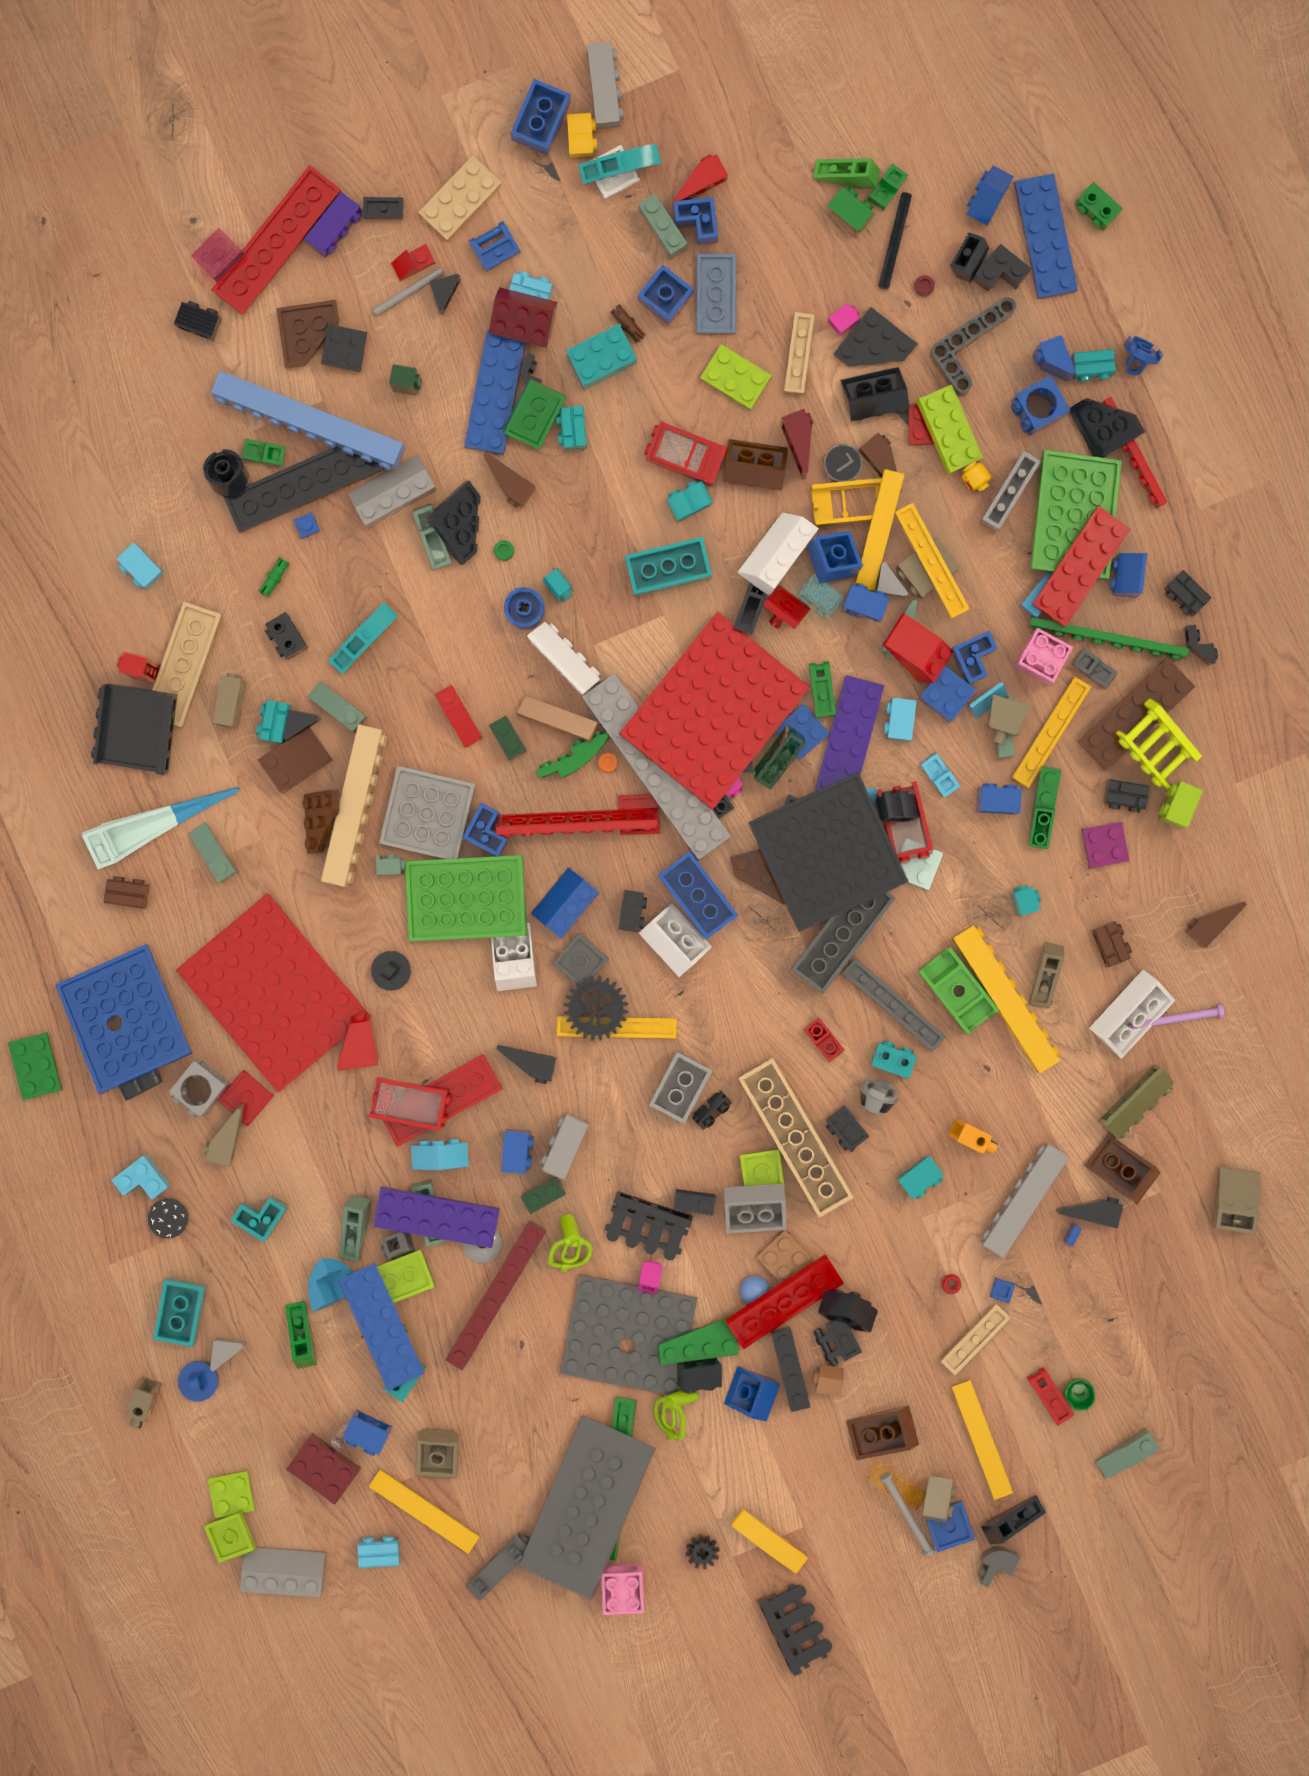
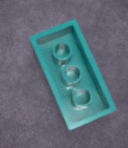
[625,537,712,597]

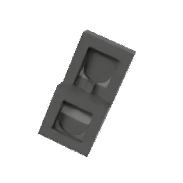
[1073,648,1118,689]

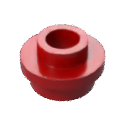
[941,1274,961,1294]

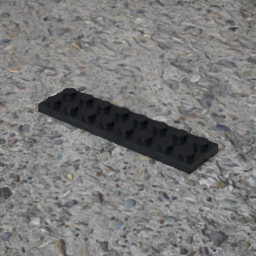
[223,446,386,533]

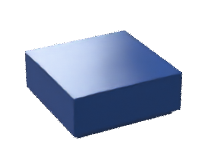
[1064,1223,1081,1246]
[990,1277,1015,1303]

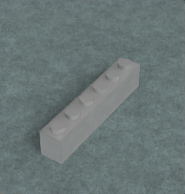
[981,1143,1069,1258]

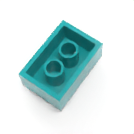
[566,324,637,390]
[153,1277,207,1347]

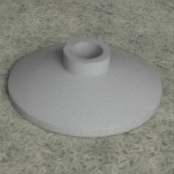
[463,1229,503,1263]

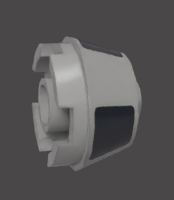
[860,1078,899,1114]

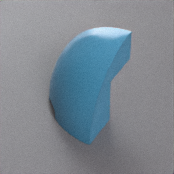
[308,1258,354,1312]

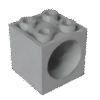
[169,1059,231,1117]

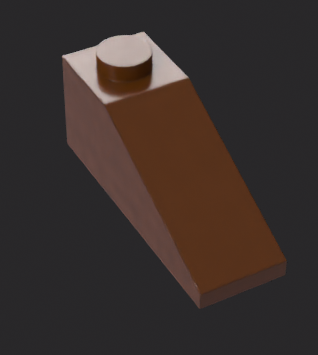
[859,433,902,495]
[484,452,536,508]
[1185,902,1247,948]

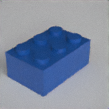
[510,79,571,155]

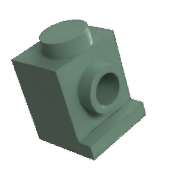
[376,855,405,876]

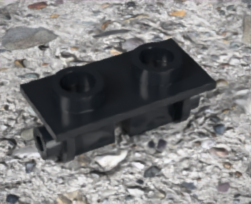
[692,1091,732,1130]

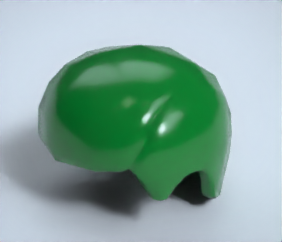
[1065,1378,1096,1411]

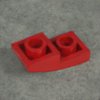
[804,1018,845,1063]

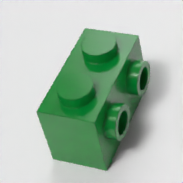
[1075,181,1123,231]
[828,187,876,233]

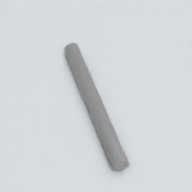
[373,267,444,316]

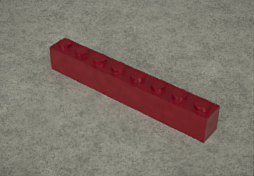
[445,1220,547,1371]

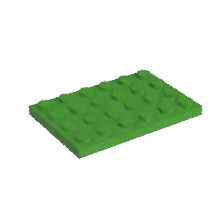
[1030,450,1122,580]
[405,855,527,941]

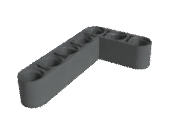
[930,297,1016,396]

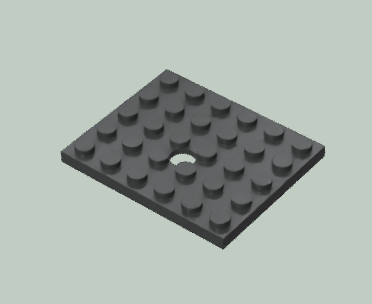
[560,1274,697,1395]

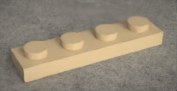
[784,312,815,395]
[940,1303,1011,1375]

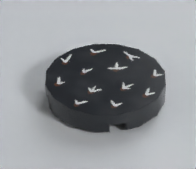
[148,1198,188,1238]

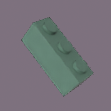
[638,194,688,260]

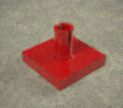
[763,585,811,629]

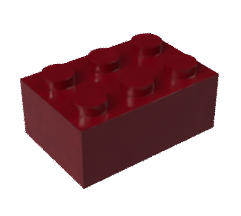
[489,287,558,348]
[286,1433,361,1505]

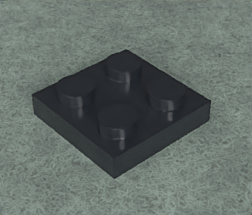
[321,324,367,372]

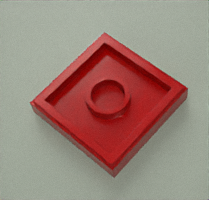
[619,794,660,835]
[217,1070,274,1126]

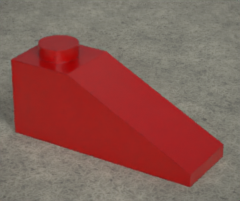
[673,154,728,205]
[434,685,483,748]

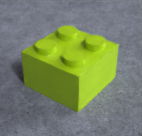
[1158,781,1203,829]

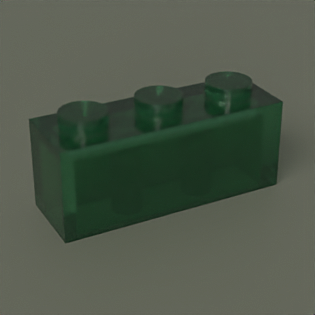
[752,724,806,790]

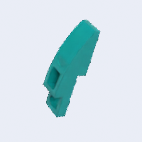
[578,143,662,185]
[328,602,398,674]

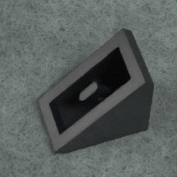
[430,274,461,315]
[283,710,321,741]

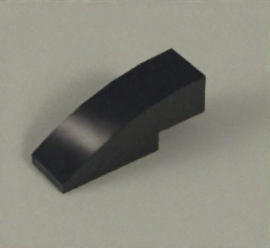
[733,583,767,635]

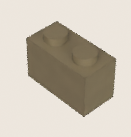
[923,1475,957,1523]

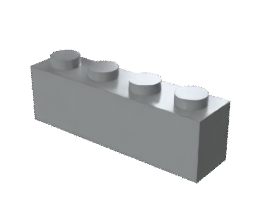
[587,42,624,129]
[980,451,1041,533]

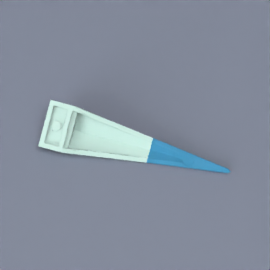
[82,787,240,869]

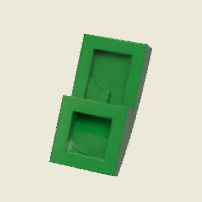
[867,164,908,211]
[241,439,286,466]

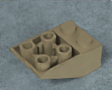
[1211,1167,1260,1234]

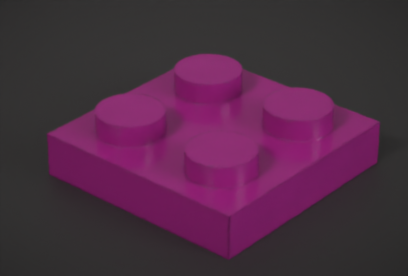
[1082,822,1130,868]

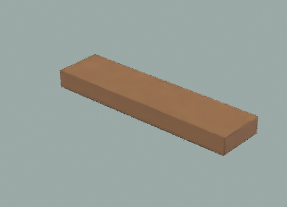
[517,695,598,742]

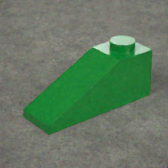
[285,1301,317,1369]

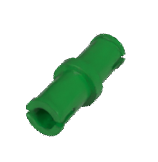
[258,557,290,598]

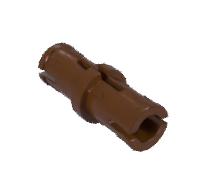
[610,304,646,343]

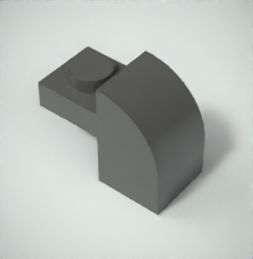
[978,1546,1020,1588]

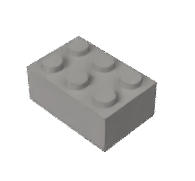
[649,1051,713,1124]
[541,1113,589,1180]
[724,1183,787,1234]

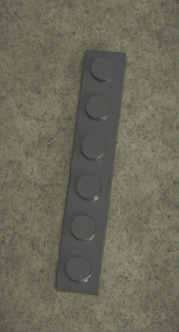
[842,958,946,1052]

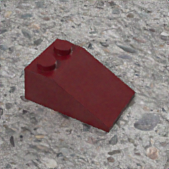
[780,409,813,480]

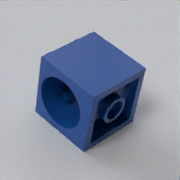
[1010,375,1070,436]

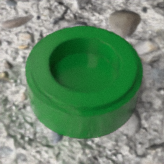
[494,540,514,561]

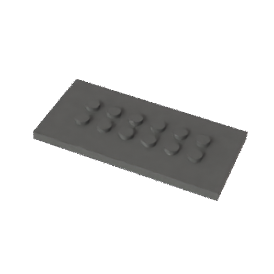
[519,1416,656,1600]

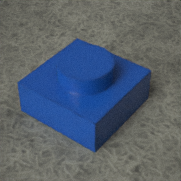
[294,512,320,539]

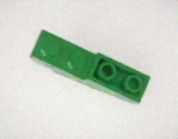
[536,731,609,779]
[1028,766,1062,849]

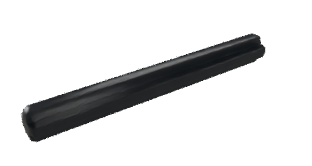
[878,192,912,290]

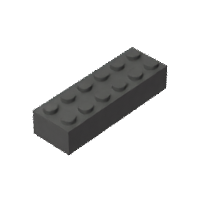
[790,892,896,994]

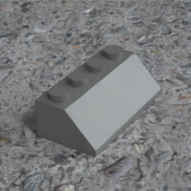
[348,455,436,529]
[240,1547,326,1597]

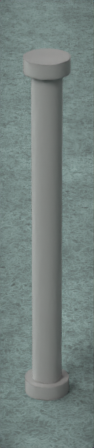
[880,1473,935,1557]

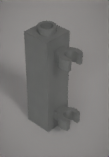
[466,1532,530,1601]

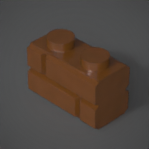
[103,876,150,909]
[1091,921,1132,967]

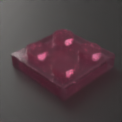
[191,228,245,282]

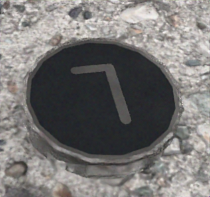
[823,444,863,482]

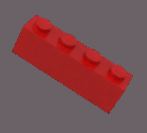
[117,652,161,684]

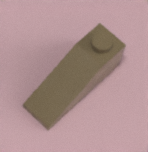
[1030,942,1064,1008]
[204,1104,245,1166]

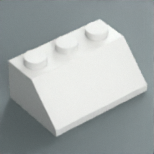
[639,903,712,977]

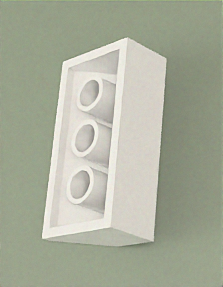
[737,512,819,596]
[527,622,601,696]
[1089,970,1175,1059]

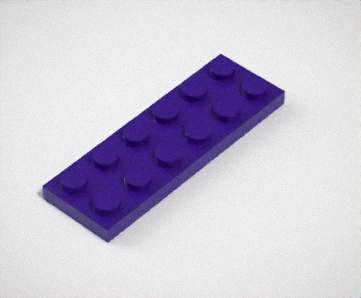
[815,675,884,791]
[373,1186,500,1248]

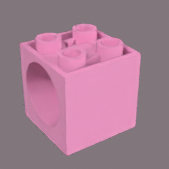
[1014,628,1073,686]
[602,1563,644,1615]

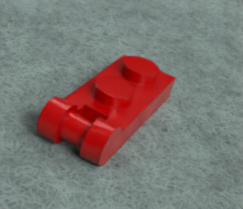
[1027,1367,1074,1426]

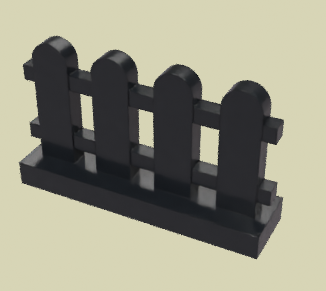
[604,1191,693,1260]
[756,1584,832,1676]

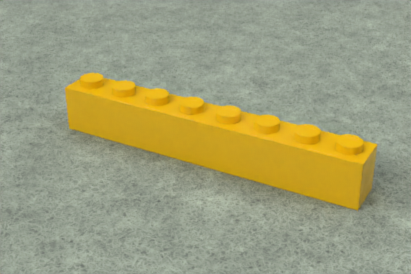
[952,925,1060,1074]

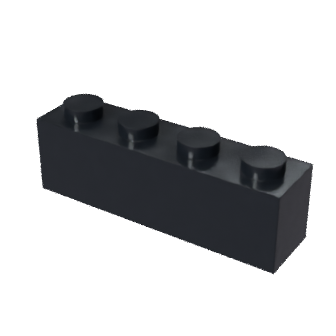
[771,1326,811,1412]

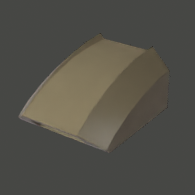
[416,1428,459,1479]

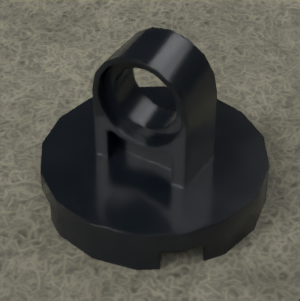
[371,951,411,990]

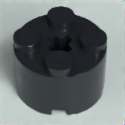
[203,449,249,497]

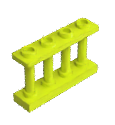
[1116,699,1202,790]

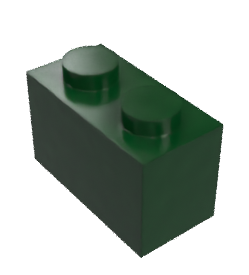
[389,364,422,395]
[489,716,527,761]
[521,1176,566,1214]

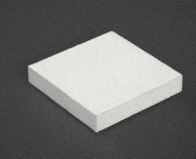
[593,145,640,200]

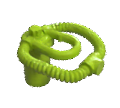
[548,1214,593,1272]
[653,1390,699,1441]

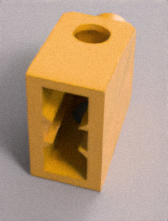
[947,1118,998,1154]

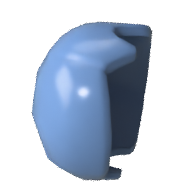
[739,1275,770,1305]

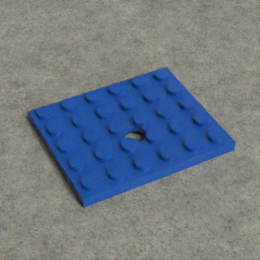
[55,944,193,1095]

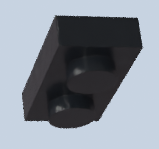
[363,197,404,219]

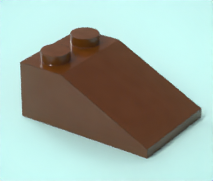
[258,727,332,794]
[1085,1134,1160,1205]
[846,1405,919,1460]

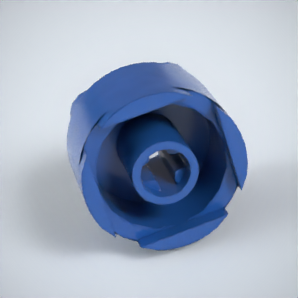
[504,587,545,630]

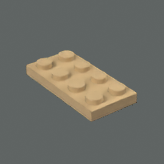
[418,155,502,242]

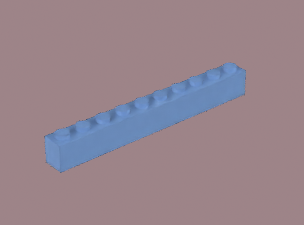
[211,371,406,470]

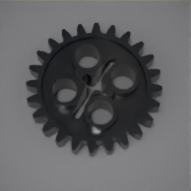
[564,976,629,1041]

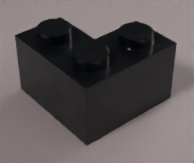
[973,244,1032,292]
[818,1289,878,1333]

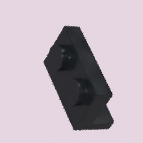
[825,1105,870,1152]

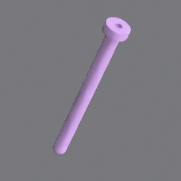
[1128,1004,1225,1029]

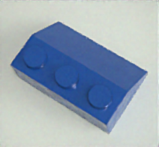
[531,867,599,939]

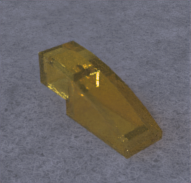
[867,1461,926,1510]

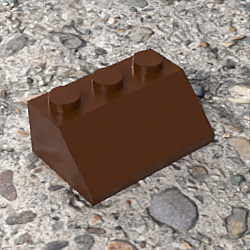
[723,439,788,490]

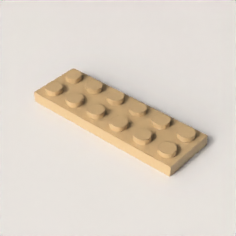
[152,602,222,728]

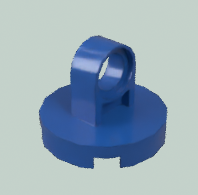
[1124,336,1163,375]
[178,1361,219,1402]

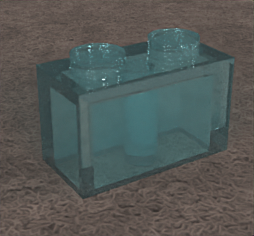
[798,573,845,618]

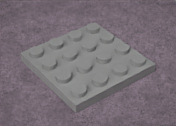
[379,766,476,859]

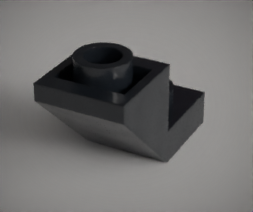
[520,352,543,386]
[1184,625,1218,665]

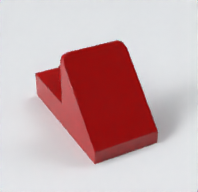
[391,244,436,281]

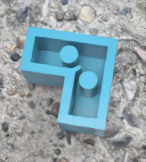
[411,1139,469,1170]
[111,1154,172,1200]

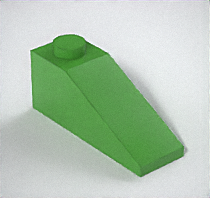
[813,158,880,188]

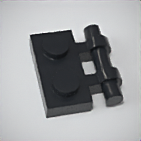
[813,1321,862,1366]

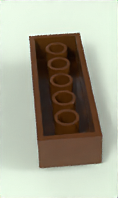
[1077,658,1195,771]

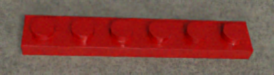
[1102,397,1167,508]

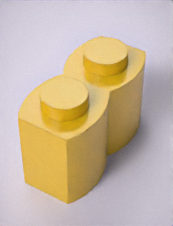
[567,113,597,158]

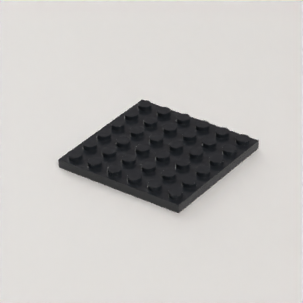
[748,772,909,932]

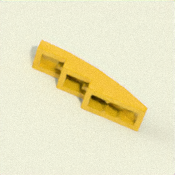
[731,1509,808,1574]

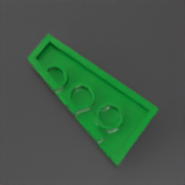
[657,1314,739,1365]

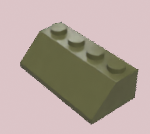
[1098,1065,1174,1139]

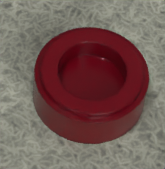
[914,275,935,297]

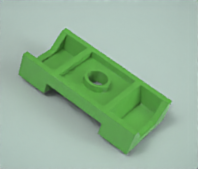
[917,947,1000,1035]

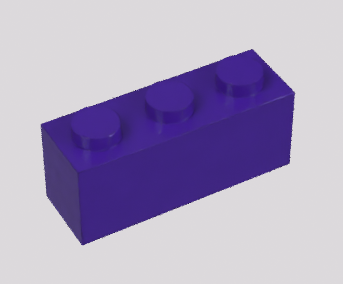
[304,192,362,258]

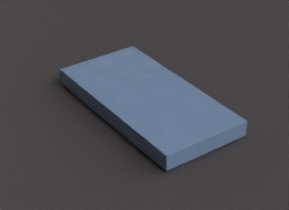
[696,253,736,334]

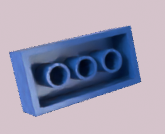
[658,852,738,940]

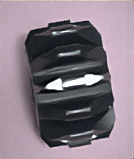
[686,1534,720,1569]

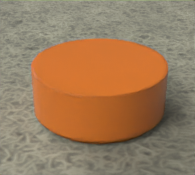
[598,752,618,773]

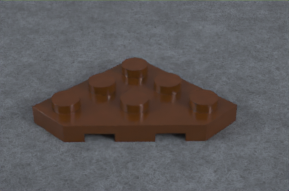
[277,300,339,369]
[302,790,340,854]
[729,849,785,905]

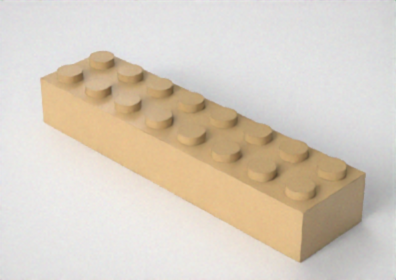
[321,724,388,887]
[738,1057,854,1218]

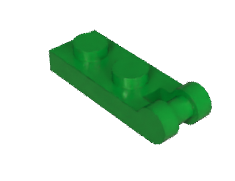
[809,661,836,718]

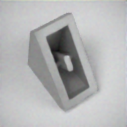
[877,562,909,598]
[210,1338,247,1372]

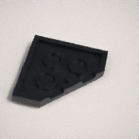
[833,307,917,367]
[1070,398,1146,458]
[426,480,481,565]

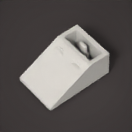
[491,923,537,991]

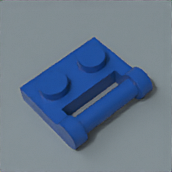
[469,221,521,272]

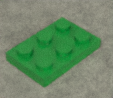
[503,378,566,449]
[8,1032,63,1100]

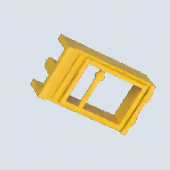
[811,478,882,527]

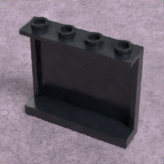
[91,683,178,775]

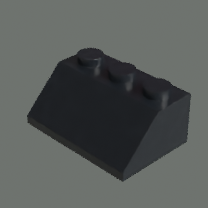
[841,367,909,422]

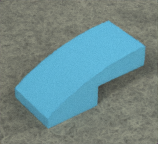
[920,752,961,798]

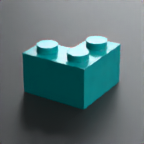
[230,1196,289,1242]

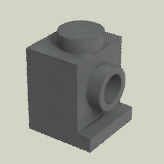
[381,1231,415,1260]

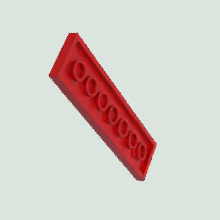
[211,165,342,316]
[496,808,658,837]

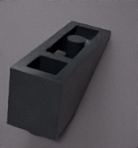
[497,1044,557,1084]
[1057,1196,1124,1229]
[981,1495,1046,1544]

